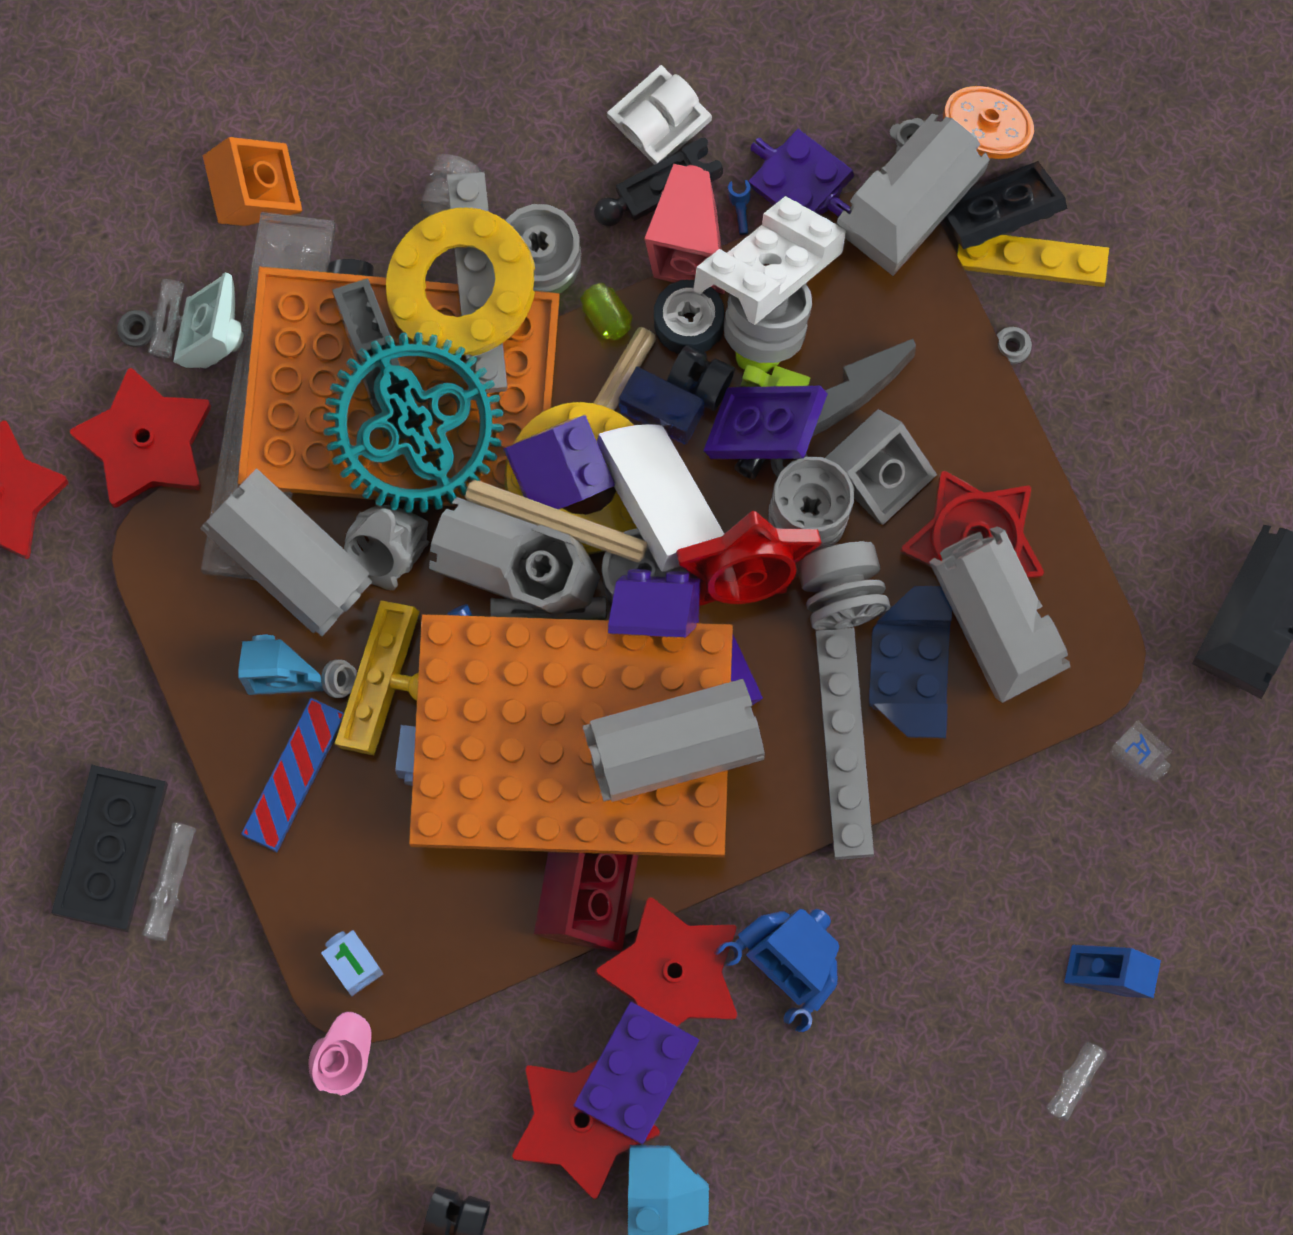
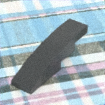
[332,278,420,438]
[812,339,916,436]

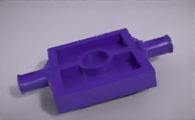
[748,129,854,217]

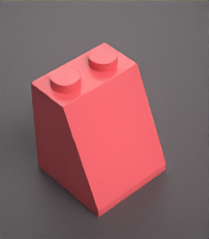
[645,164,725,294]

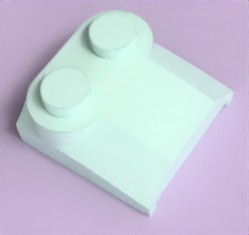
[173,272,244,368]

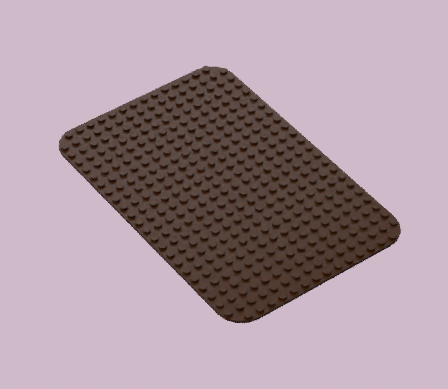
[112,190,1146,1044]

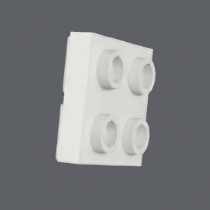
[607,65,712,165]

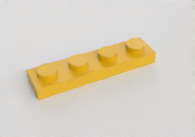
[957,235,1109,287]

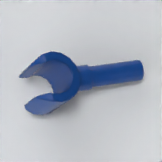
[728,180,751,235]

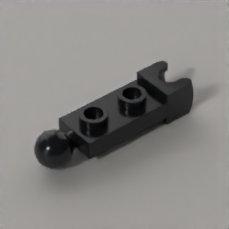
[594,138,723,227]

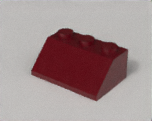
[534,852,638,952]

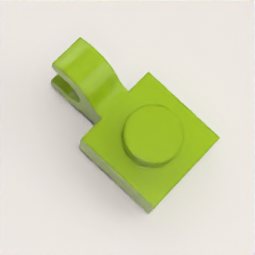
[741,365,811,387]

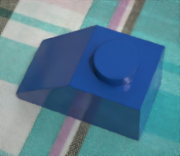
[1064,945,1161,998]

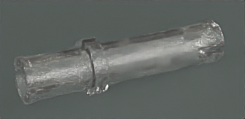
[142,823,196,941]

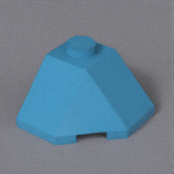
[238,635,324,695]
[628,1145,709,1235]

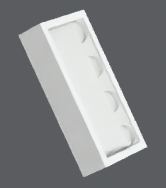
[597,424,724,572]

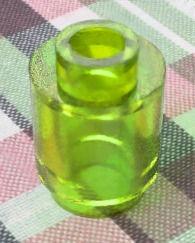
[580,283,633,340]

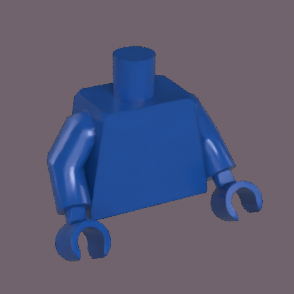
[715,909,839,1032]

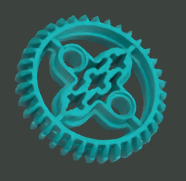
[323,332,504,513]

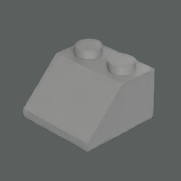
[825,409,937,525]

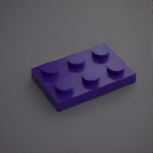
[703,385,828,459]
[573,1001,700,1145]

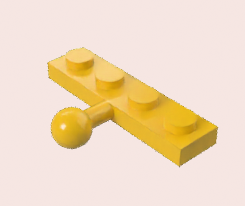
[335,601,420,755]

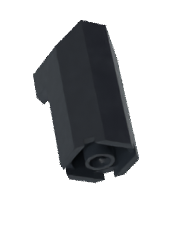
[1192,525,1293,699]

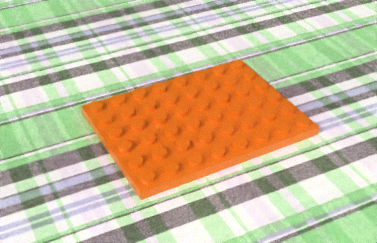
[238,266,560,507]
[409,614,733,858]

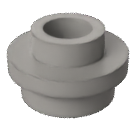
[997,327,1032,364]
[321,659,357,698]

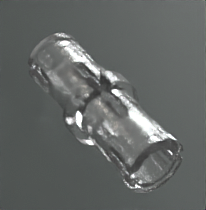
[148,279,185,358]
[1046,1041,1107,1122]

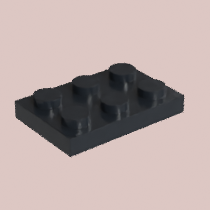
[943,161,1068,249]

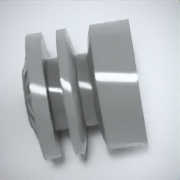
[768,457,854,554]
[796,541,891,630]

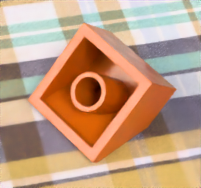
[203,137,303,226]

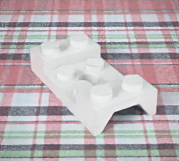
[693,196,846,325]

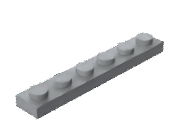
[447,172,507,393]
[816,628,874,860]

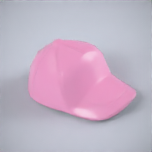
[309,1012,371,1096]

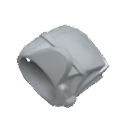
[344,505,429,591]

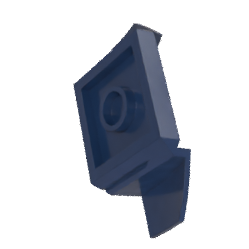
[869,586,952,739]

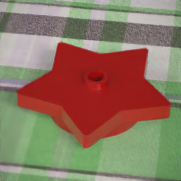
[70,368,211,508]
[0,420,69,559]
[900,471,1044,579]
[676,511,822,606]
[595,897,737,1027]
[512,1060,660,1200]

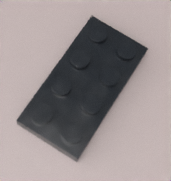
[51,765,168,932]

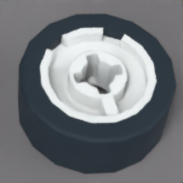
[654,280,724,354]

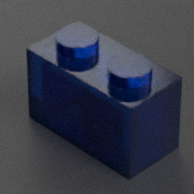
[619,366,704,445]

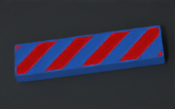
[241,698,344,853]

